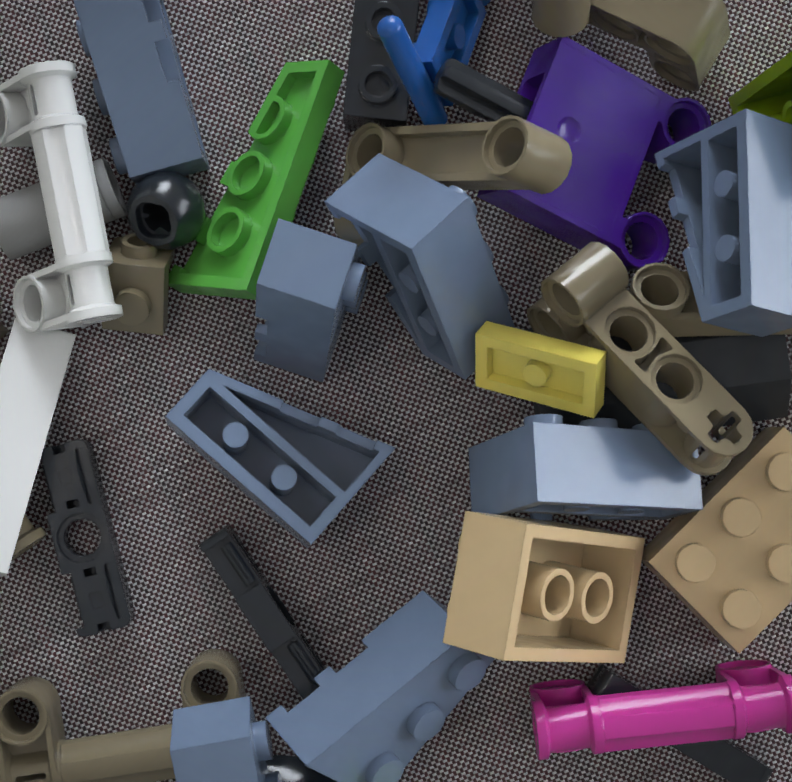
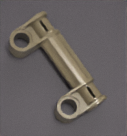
[0,648,246,782]

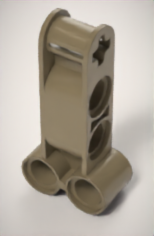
[527,241,754,476]

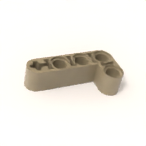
[588,0,731,91]

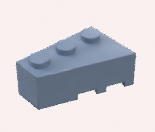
[73,0,210,184]
[654,109,792,337]
[324,153,515,380]
[254,218,368,383]
[165,369,395,549]
[468,414,703,521]
[265,590,495,782]
[170,696,282,782]

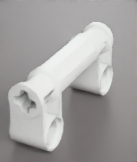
[0,60,123,332]

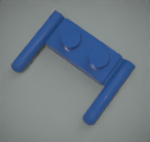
[377,0,491,125]

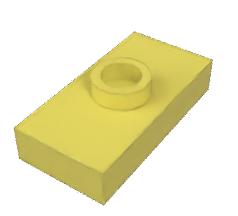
[475,321,607,418]

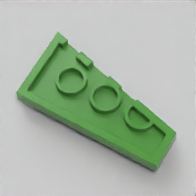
[169,60,345,300]

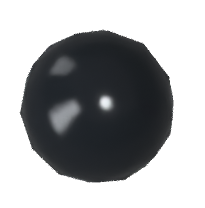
[126,172,206,250]

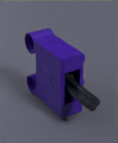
[433,37,711,272]

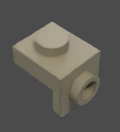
[102,233,175,335]

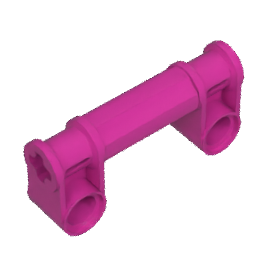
[529,660,792,760]

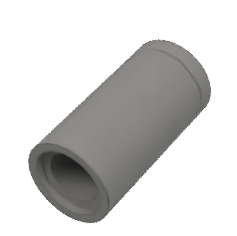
[0,157,127,260]

